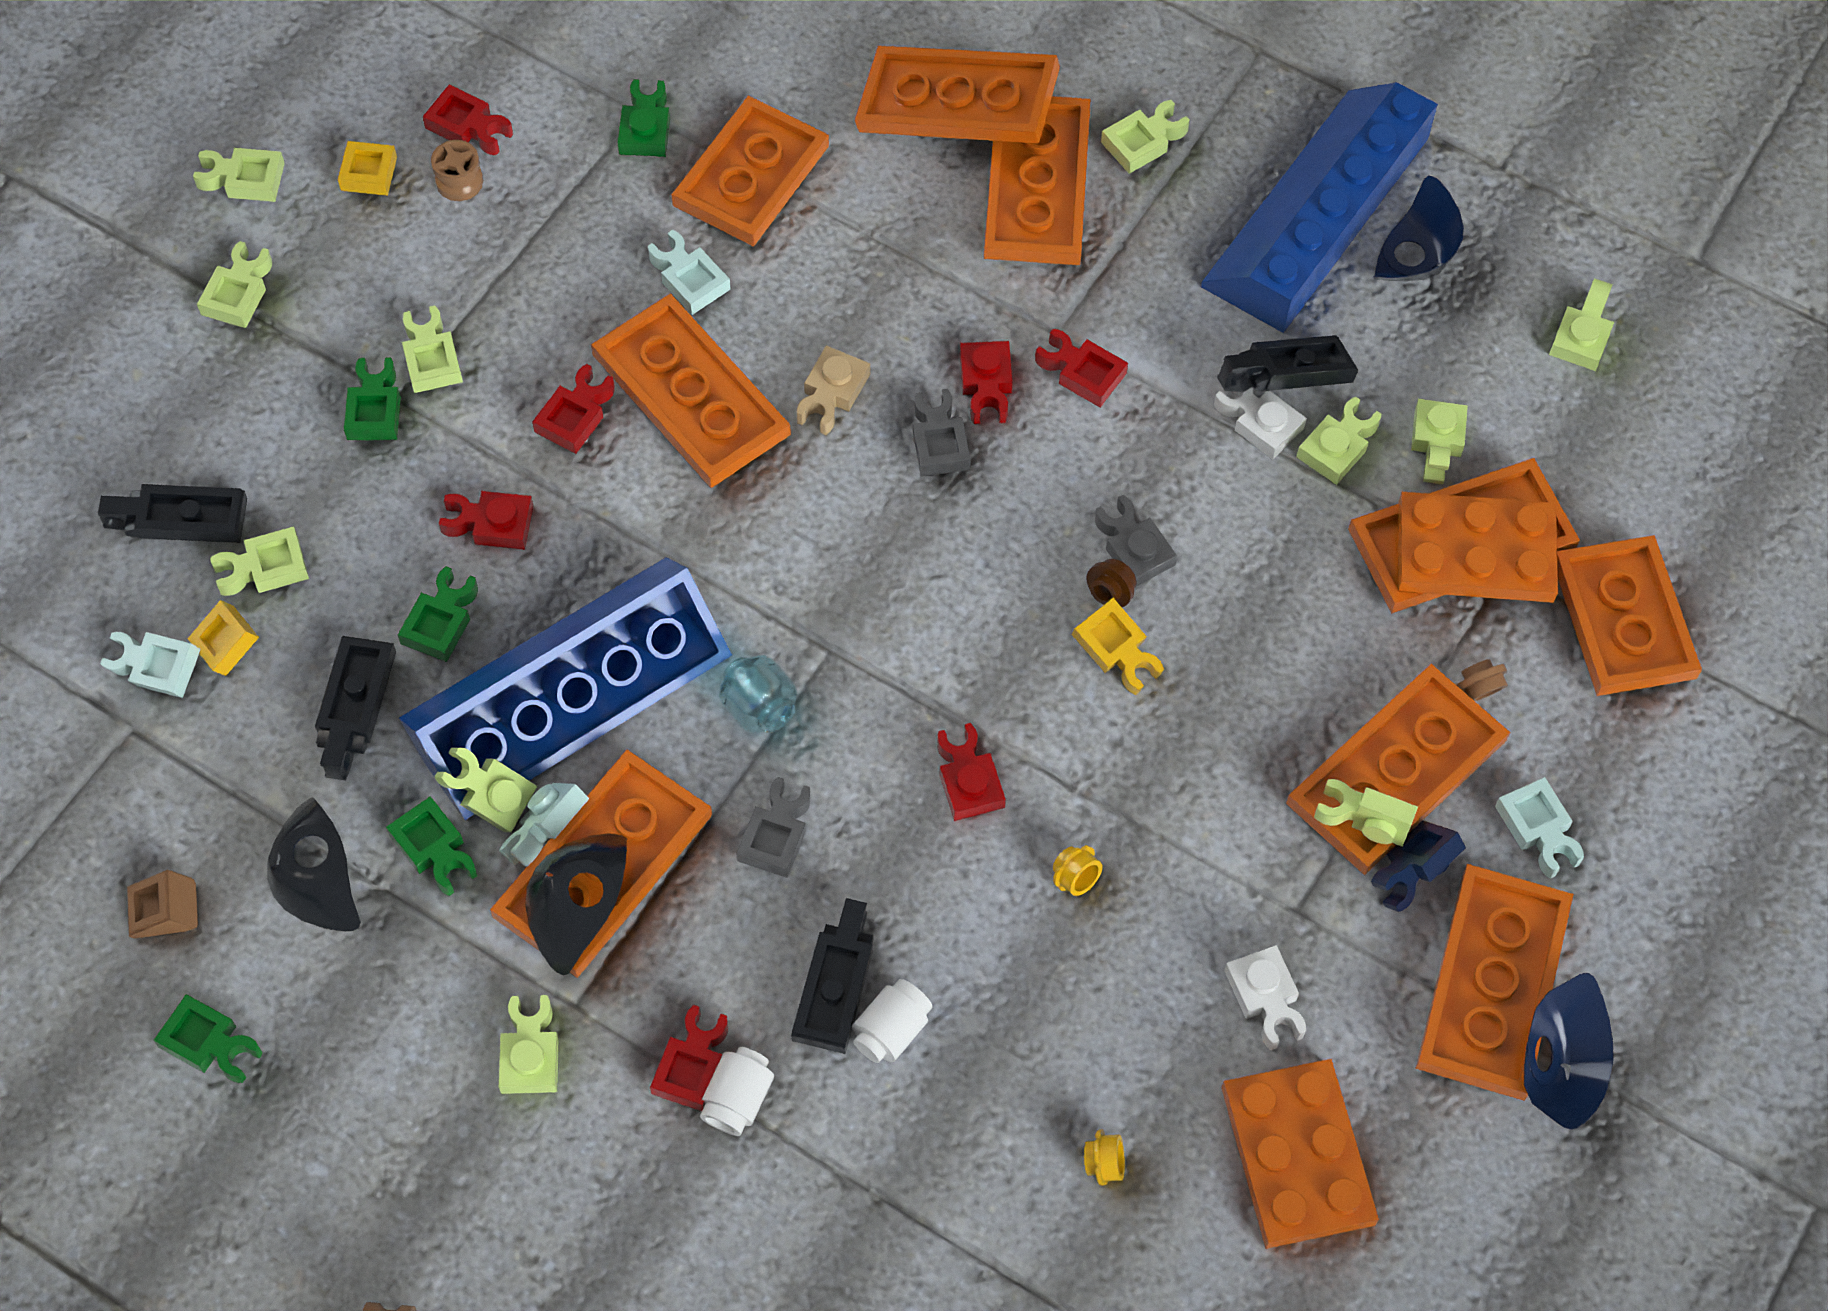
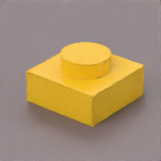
[338,141,397,196]
[187,600,259,676]

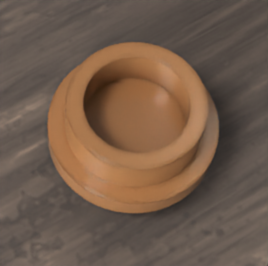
[1457,659,1508,701]

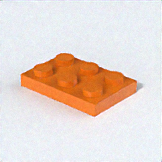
[671,95,829,247]
[1398,491,1558,603]
[1557,535,1702,696]
[1221,1058,1379,1249]

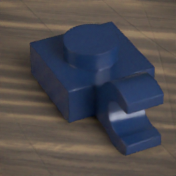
[1371,820,1466,912]

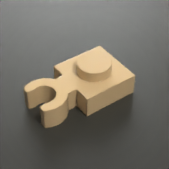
[797,345,871,435]

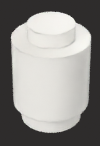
[852,979,933,1063]
[700,1047,774,1136]

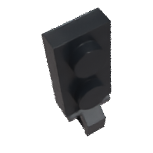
[1217,335,1358,392]
[98,484,247,543]
[315,636,396,781]
[791,898,874,1054]

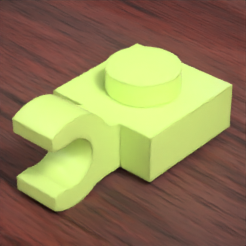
[1549,278,1614,371]
[1411,399,1468,484]
[1314,779,1418,846]

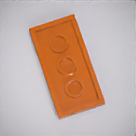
[854,46,1060,144]
[984,96,1091,265]
[591,293,791,488]
[1348,458,1580,614]
[1286,664,1511,875]
[490,749,712,978]
[1415,864,1574,1101]

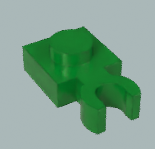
[617,79,670,157]
[344,357,401,440]
[397,566,478,662]
[386,796,477,896]
[153,994,263,1083]

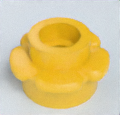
[1053,845,1102,896]
[1084,1129,1125,1186]

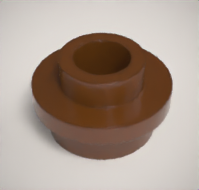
[1086,559,1137,607]

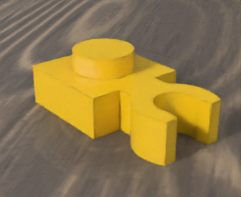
[1071,598,1164,695]

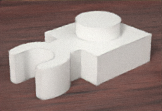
[1214,387,1307,460]
[1224,945,1306,1050]

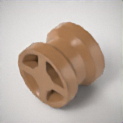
[431,140,484,201]

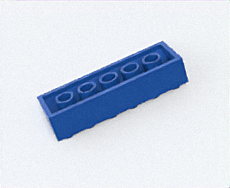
[1201,82,1438,333]
[399,557,732,820]

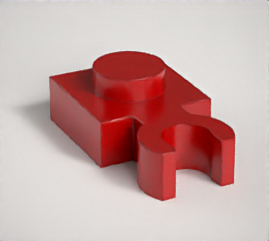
[423,84,513,155]
[1035,329,1128,408]
[960,341,1013,424]
[532,364,615,454]
[439,491,534,550]
[937,723,1006,821]
[650,1005,728,1111]

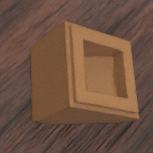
[127,870,198,939]

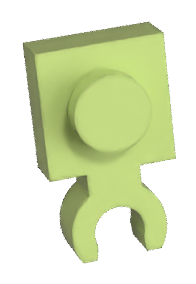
[1101,100,1190,174]
[193,148,285,202]
[197,241,272,328]
[402,305,463,393]
[1296,397,1382,485]
[210,526,309,596]
[435,748,537,832]
[499,995,559,1094]

